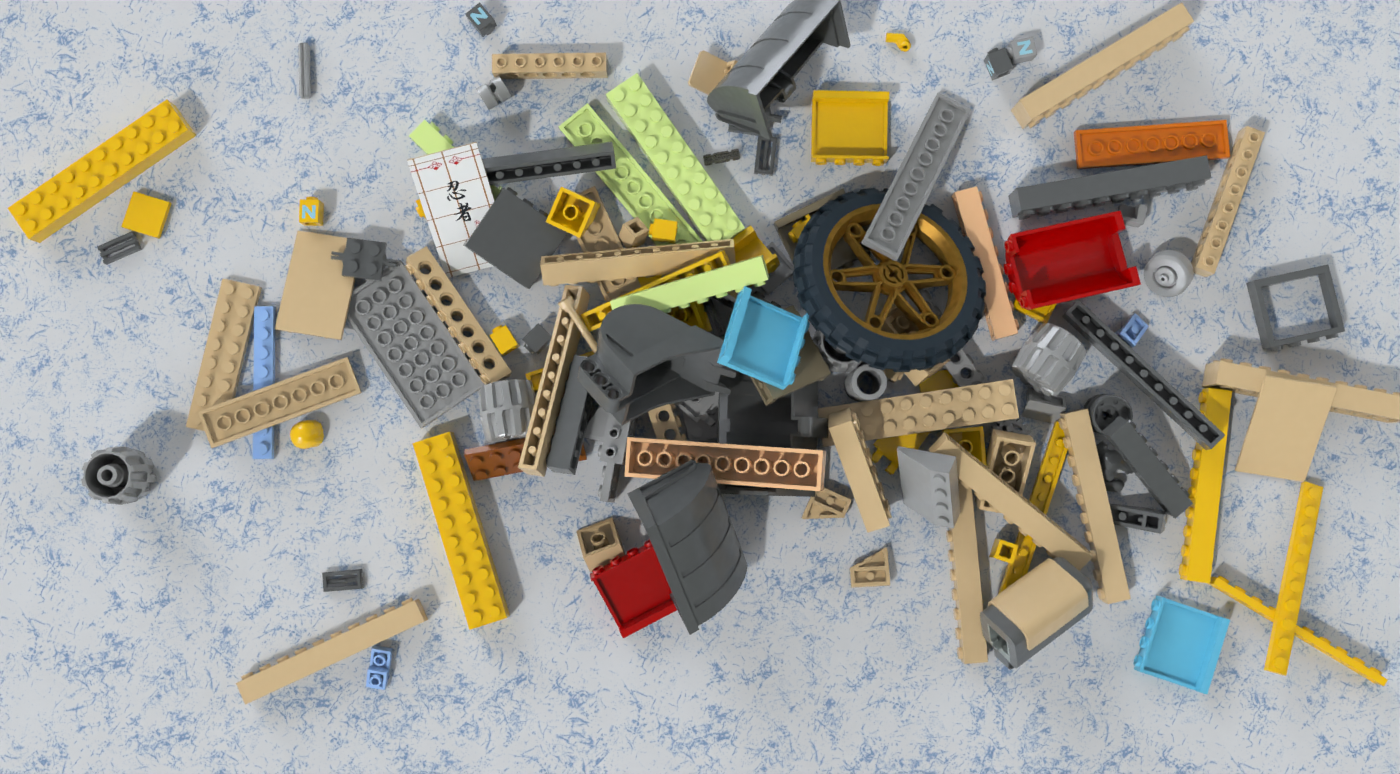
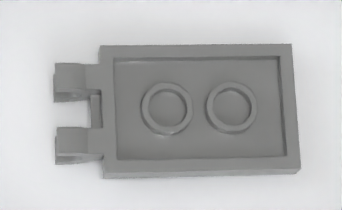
[674,391,719,427]

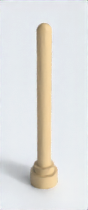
[558,295,597,354]

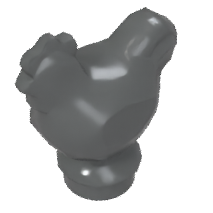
[1096,441,1133,482]

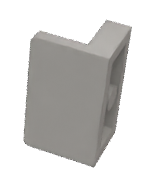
[1022,388,1067,424]

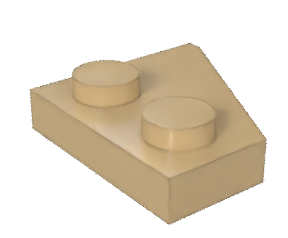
[801,488,852,519]
[849,548,890,588]

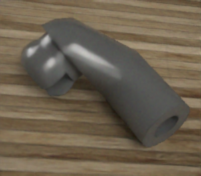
[1104,479,1125,492]

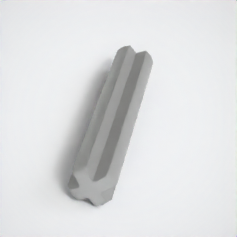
[298,43,311,99]

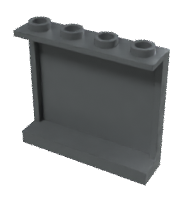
[463,187,568,289]

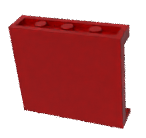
[590,539,677,639]

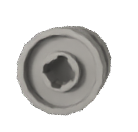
[476,75,512,110]

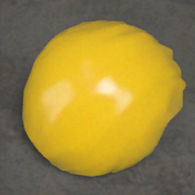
[290,420,324,449]

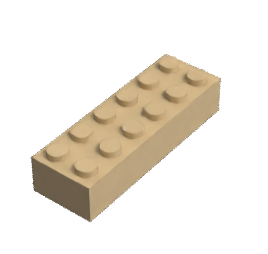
[828,408,892,533]

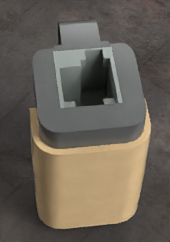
[980,557,1093,670]

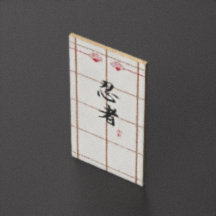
[407,142,495,278]

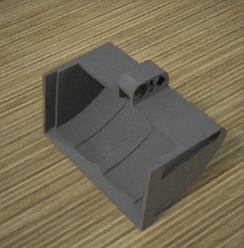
[707,0,851,140]
[717,368,828,497]
[627,460,748,635]

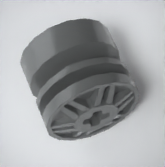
[1083,394,1133,434]

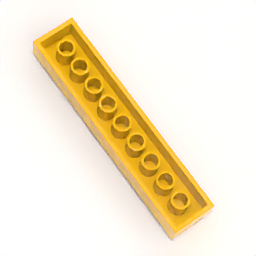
[8,99,196,243]
[412,431,510,630]

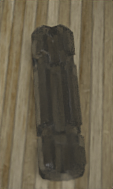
[703,149,740,166]

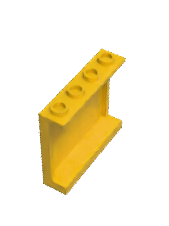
[811,90,889,166]

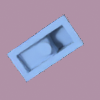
[1115,313,1149,348]

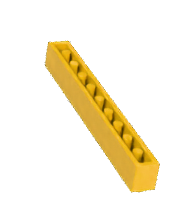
[1179,388,1232,584]

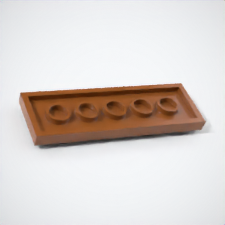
[464,438,587,481]

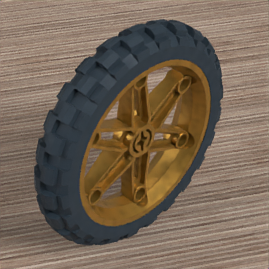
[793,188,986,372]

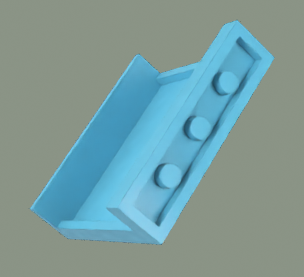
[717,286,810,390]
[1133,596,1230,695]

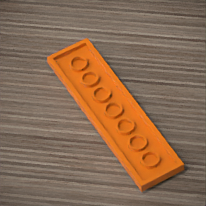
[1074,120,1230,169]

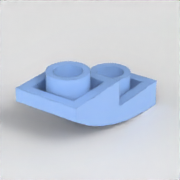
[366,645,393,690]

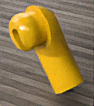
[885,33,911,52]

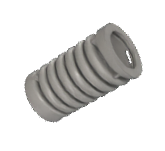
[844,364,887,402]

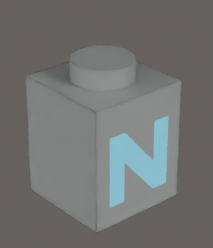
[1006,37,1037,65]

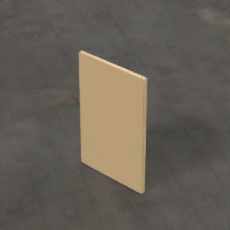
[275,231,356,340]
[1235,375,1337,482]

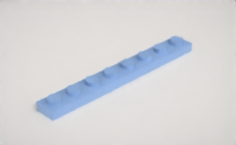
[253,306,276,459]

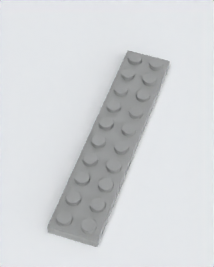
[861,93,971,261]

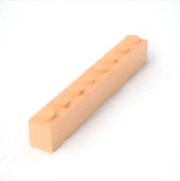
[951,186,1019,341]

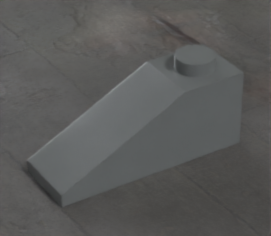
[1109,503,1167,534]

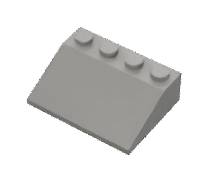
[897,446,960,529]

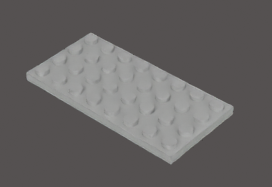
[347,260,484,429]

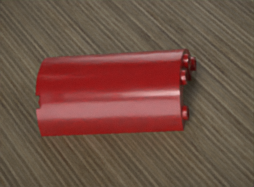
[1003,210,1141,310]

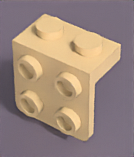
[688,50,738,95]

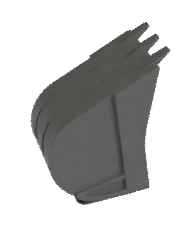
[578,304,737,425]

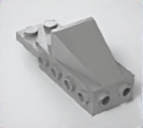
[584,406,638,503]

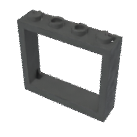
[1246,264,1345,351]

